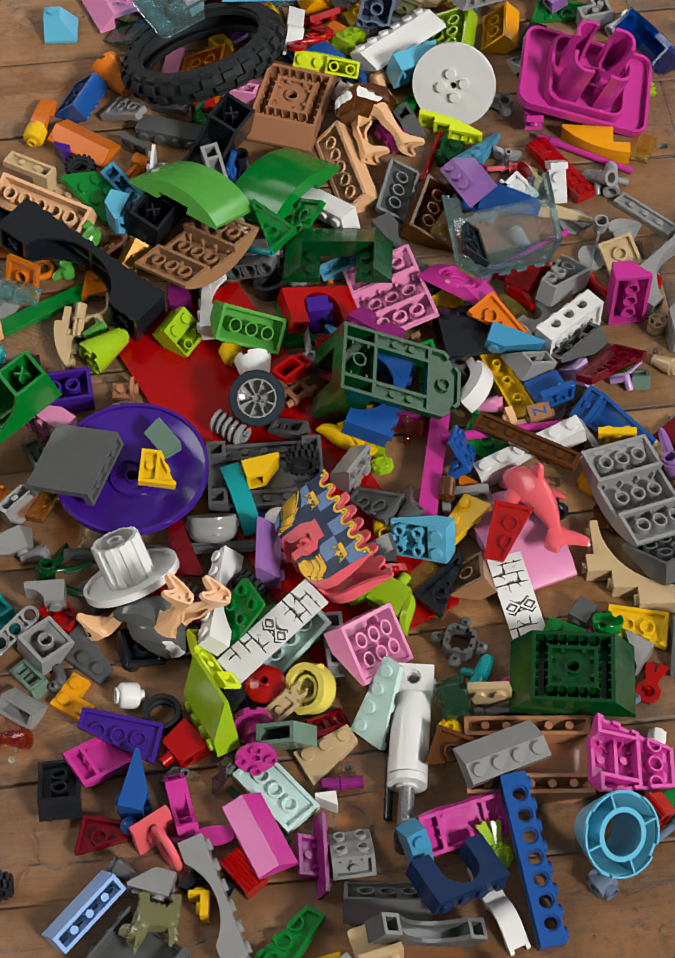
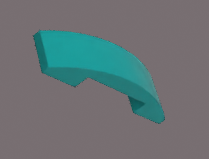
[219,462,259,538]

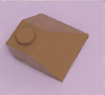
[451,551,497,600]

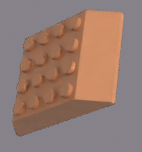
[464,715,596,804]

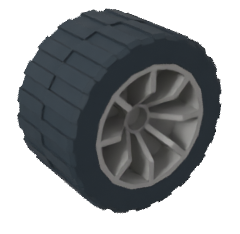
[228,370,285,427]

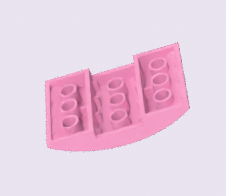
[342,244,440,330]
[468,489,577,591]

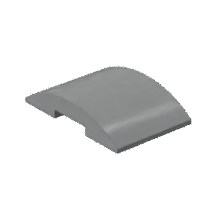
[580,434,675,547]

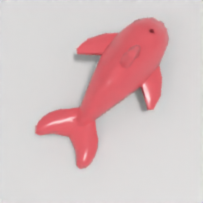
[498,463,590,553]

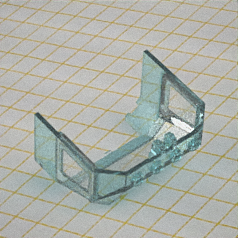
[441,172,563,280]

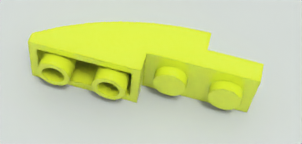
[293,50,361,79]

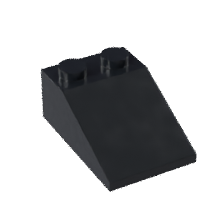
[37,760,82,822]

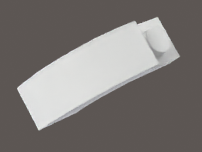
[460,356,493,413]

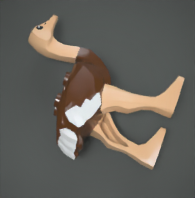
[334,68,425,166]

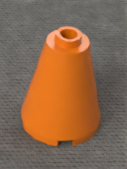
[91,51,131,97]

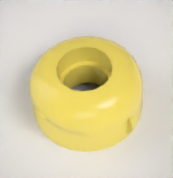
[285,662,336,715]

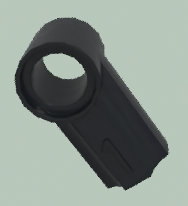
[234,148,250,180]

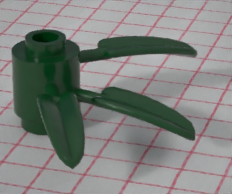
[36,543,93,597]

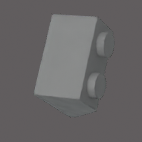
[17,615,75,676]

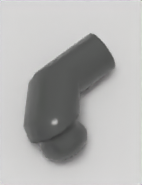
[48,664,67,693]
[159,767,190,788]

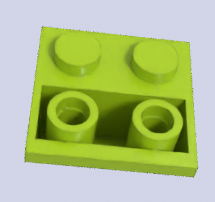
[152,306,202,358]

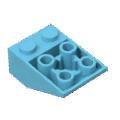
[385,39,437,89]
[391,515,455,564]

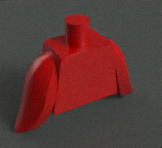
[497,260,555,312]

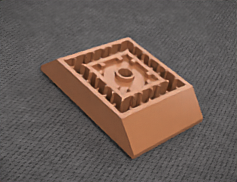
[246,60,339,153]

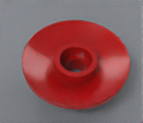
[244,665,286,704]

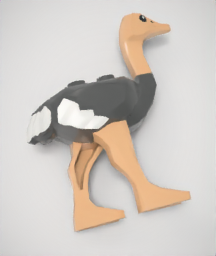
[76,573,231,659]

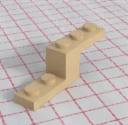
[3,151,82,204]

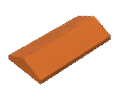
[47,119,121,169]

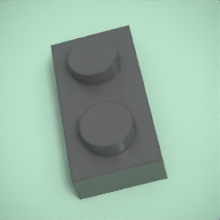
[118,131,150,157]

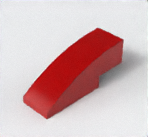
[270,352,314,384]

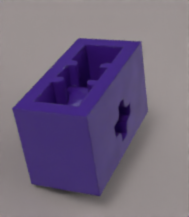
[306,295,334,334]

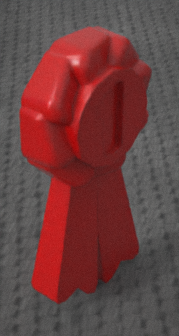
[635,662,669,705]

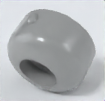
[185,513,239,543]

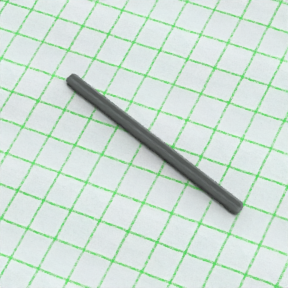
[63,540,256,560]

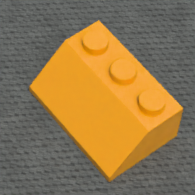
[481,1,520,54]

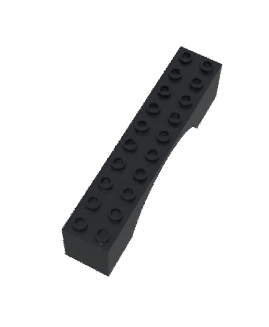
[126,93,256,248]
[0,198,165,342]

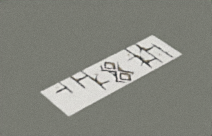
[486,551,545,640]
[217,578,329,684]

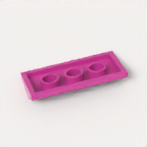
[222,792,298,880]

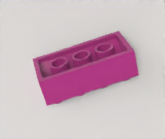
[605,261,653,326]

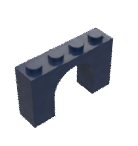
[405,833,510,916]

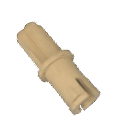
[72,302,87,339]

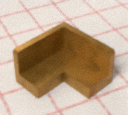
[118,235,153,273]

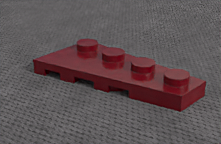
[576,344,647,385]

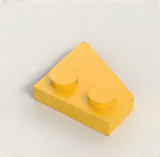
[138,448,176,489]

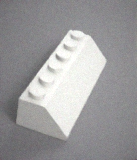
[350,8,446,71]

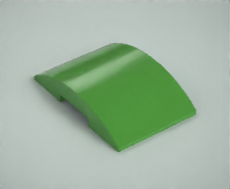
[129,161,254,229]

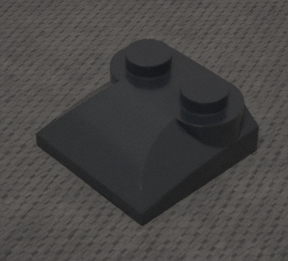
[116,629,166,672]

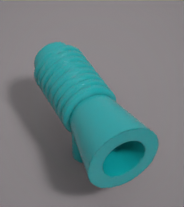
[460,654,495,698]

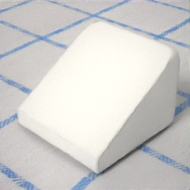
[315,790,338,813]

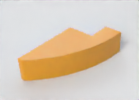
[561,124,630,164]

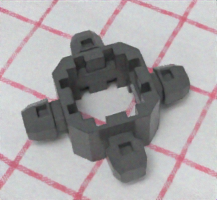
[431,617,488,670]

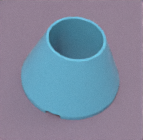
[574,790,660,879]

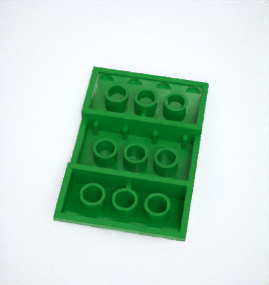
[235,148,340,226]

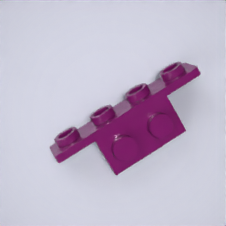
[294,812,332,900]

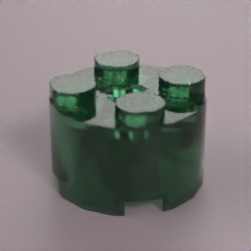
[435,674,475,721]

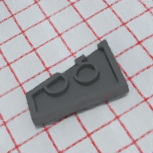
[63,623,113,686]

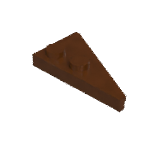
[424,725,477,765]

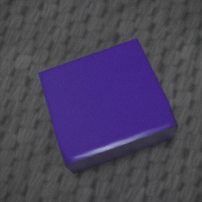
[53,141,72,164]

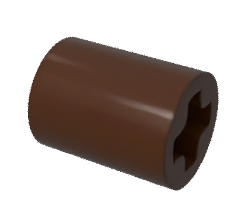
[438,476,456,503]

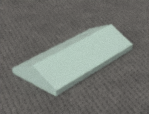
[261,610,332,674]

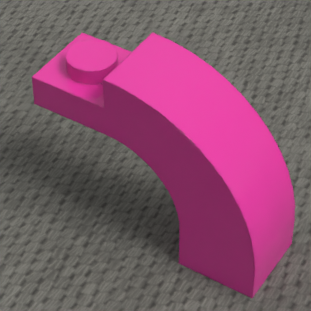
[522,107,544,130]
[163,772,199,837]

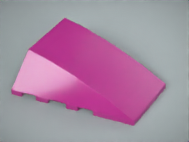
[586,712,675,792]

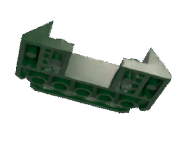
[283,228,393,283]

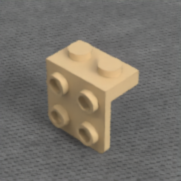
[347,924,404,958]

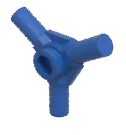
[224,150,237,184]

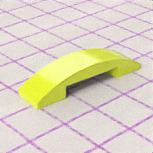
[186,629,241,689]

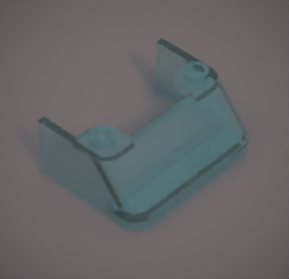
[130,0,205,38]

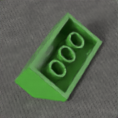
[210,300,288,355]

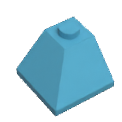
[43,6,79,44]

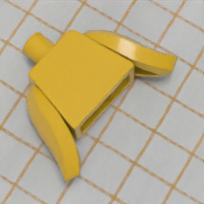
[316,404,378,456]

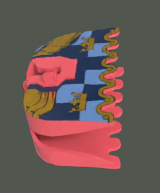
[275,469,394,604]

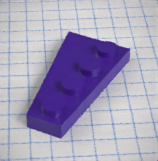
[77,707,164,766]

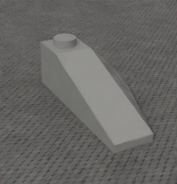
[0,525,34,557]

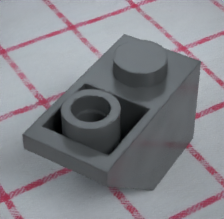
[392,102,427,138]

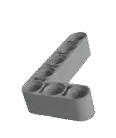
[0,605,39,657]

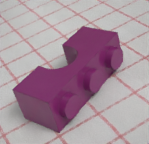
[347,306,405,339]

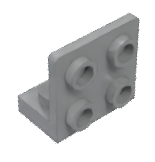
[327,829,377,881]

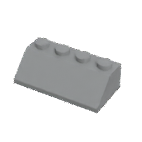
[452,720,552,789]

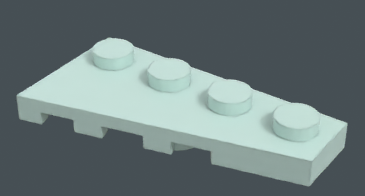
[350,656,404,751]

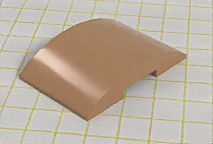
[134,217,259,289]

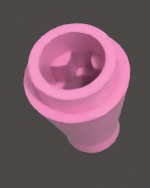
[477,395,504,413]

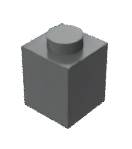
[567,596,598,629]

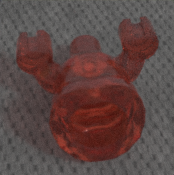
[395,415,427,444]

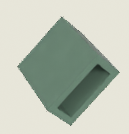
[256,720,317,750]

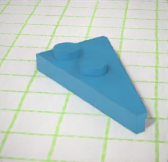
[454,133,501,165]

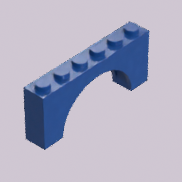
[341,352,417,448]

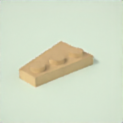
[293,724,358,789]

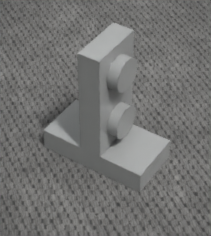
[442,475,492,517]

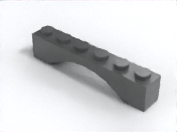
[371,212,443,296]
[364,912,488,948]

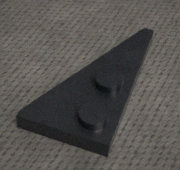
[412,551,464,619]

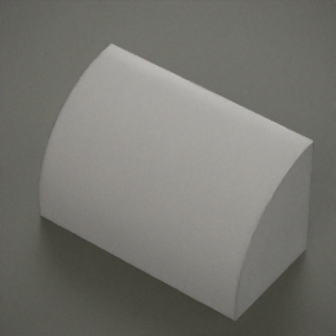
[0,687,48,731]

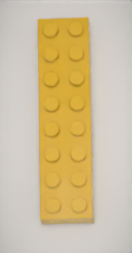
[475,353,534,421]

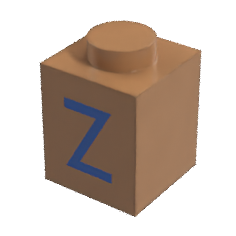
[526,401,555,423]

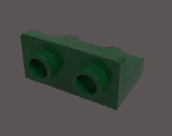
[435,131,465,167]

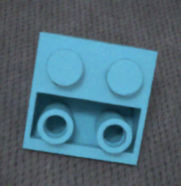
[104,189,133,234]

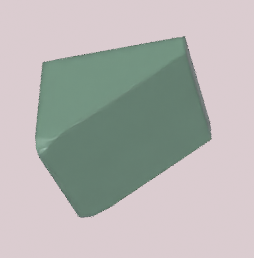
[630,369,651,390]

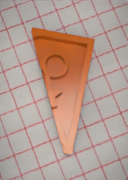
[466,291,529,334]

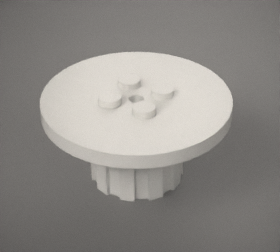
[412,42,496,125]
[83,526,179,608]

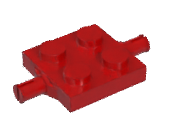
[303,5,347,29]

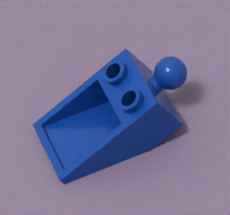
[115,747,152,835]

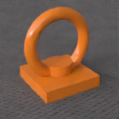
[5,253,56,299]

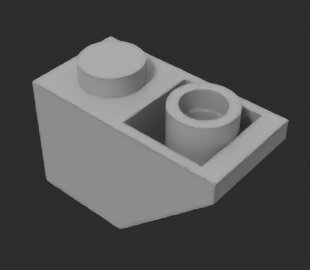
[127,867,178,904]

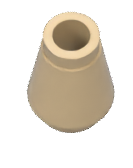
[651,354,675,375]

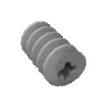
[210,409,252,444]

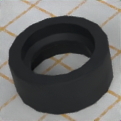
[253,270,289,301]
[142,693,183,735]

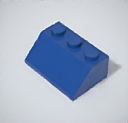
[54,71,109,124]

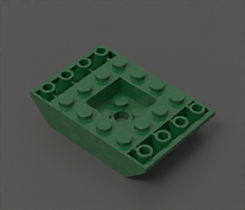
[509,630,636,717]

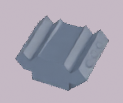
[355,0,396,29]

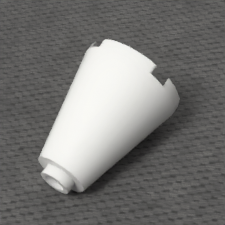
[234,348,271,375]

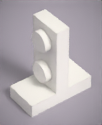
[545,160,568,204]

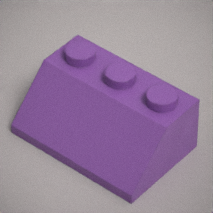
[439,158,498,208]
[255,517,285,589]

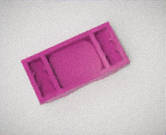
[418,264,497,305]
[62,737,144,788]
[417,791,510,857]

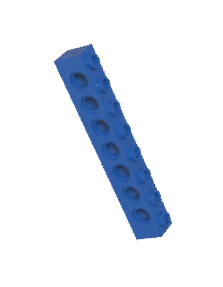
[497,770,569,951]

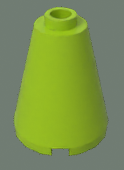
[77,328,130,375]

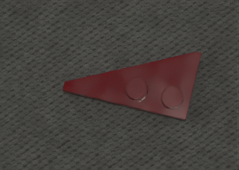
[167,519,204,577]

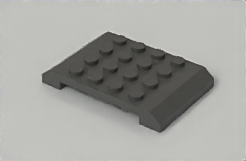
[206,435,325,513]

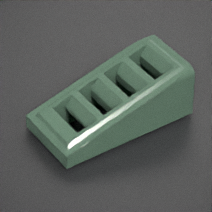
[9,658,49,700]

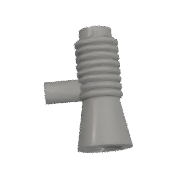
[603,161,629,198]
[582,169,618,194]

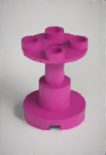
[233,707,277,776]

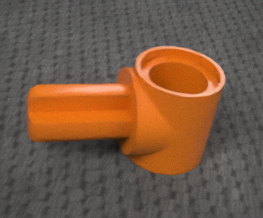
[125,152,150,179]

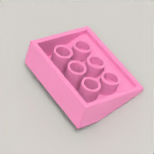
[324,602,414,686]

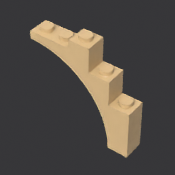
[581,520,675,613]

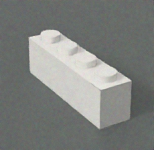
[294,187,360,229]

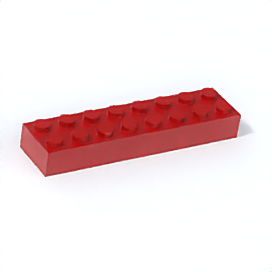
[525,137,596,204]

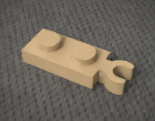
[264,681,309,722]

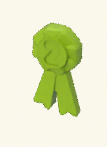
[370,445,394,475]
[475,820,514,867]

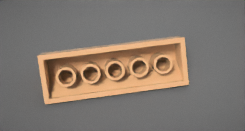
[315,120,378,213]
[0,172,98,235]

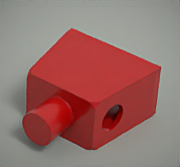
[157,718,211,768]

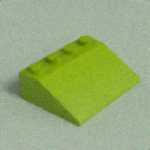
[422,7,478,47]
[183,653,241,757]

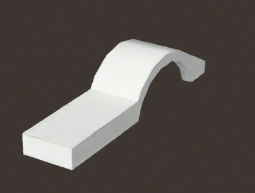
[283,6,305,55]
[467,867,531,957]

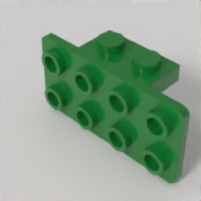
[215,578,266,659]

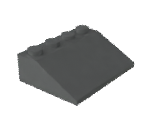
[622,535,675,586]

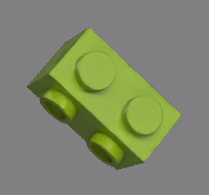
[331,26,368,57]

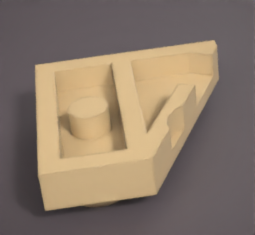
[467,681,513,708]

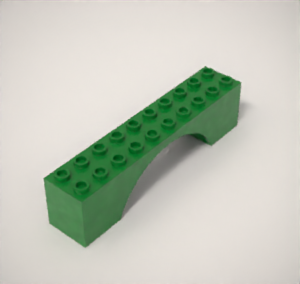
[0,349,62,444]

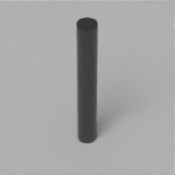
[384,760,393,821]

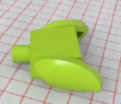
[348,571,416,637]

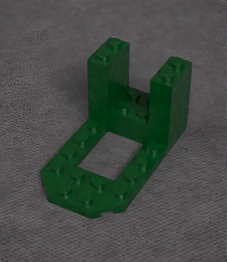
[311,321,461,423]

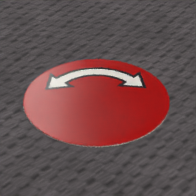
[517,161,535,187]

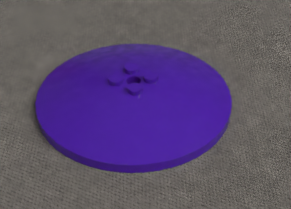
[57,403,209,536]

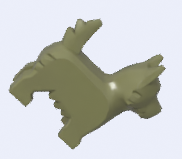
[118,892,182,955]

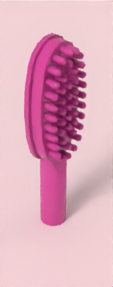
[168,825,235,847]

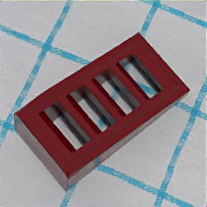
[304,708,350,740]

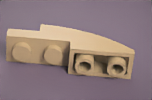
[54,306,78,370]

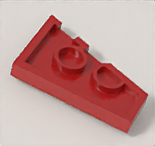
[483,500,534,563]

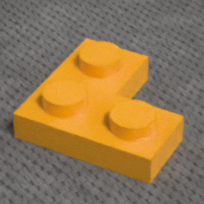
[50,672,96,722]

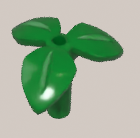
[192,101,208,125]

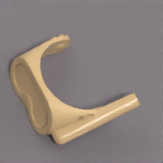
[84,293,110,329]

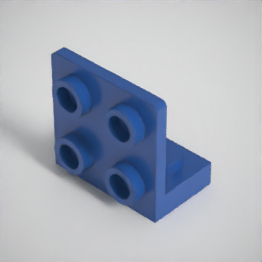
[524,370,576,408]
[447,424,476,479]

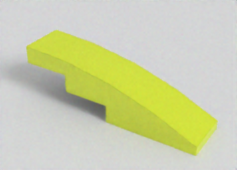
[418,109,483,146]

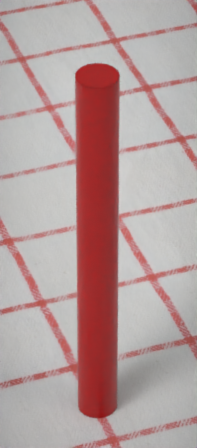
[419,131,444,182]

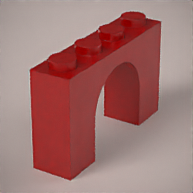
[277,285,357,334]

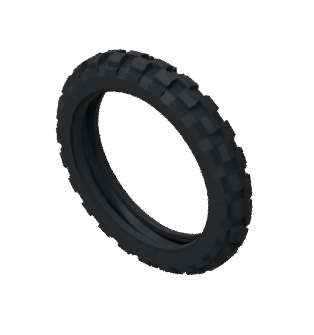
[120,1,286,106]

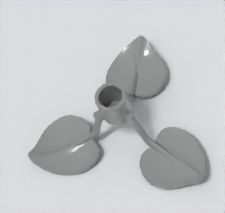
[558,209,642,271]

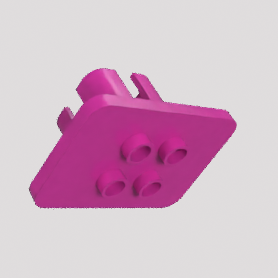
[516,20,652,137]

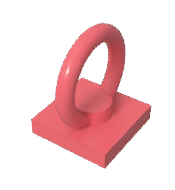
[129,805,183,871]

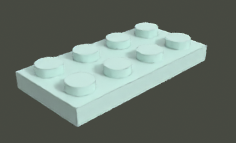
[232,762,320,835]

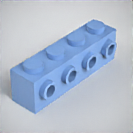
[41,870,126,954]

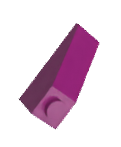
[165,283,194,313]

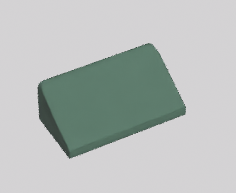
[144,417,182,459]

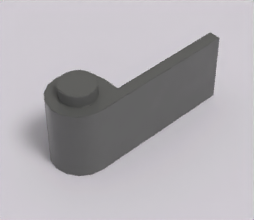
[395,484,425,518]

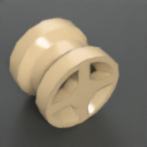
[647,313,666,336]

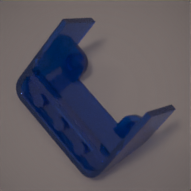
[613,7,675,75]

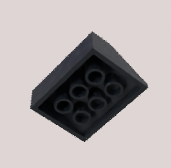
[432,301,507,360]

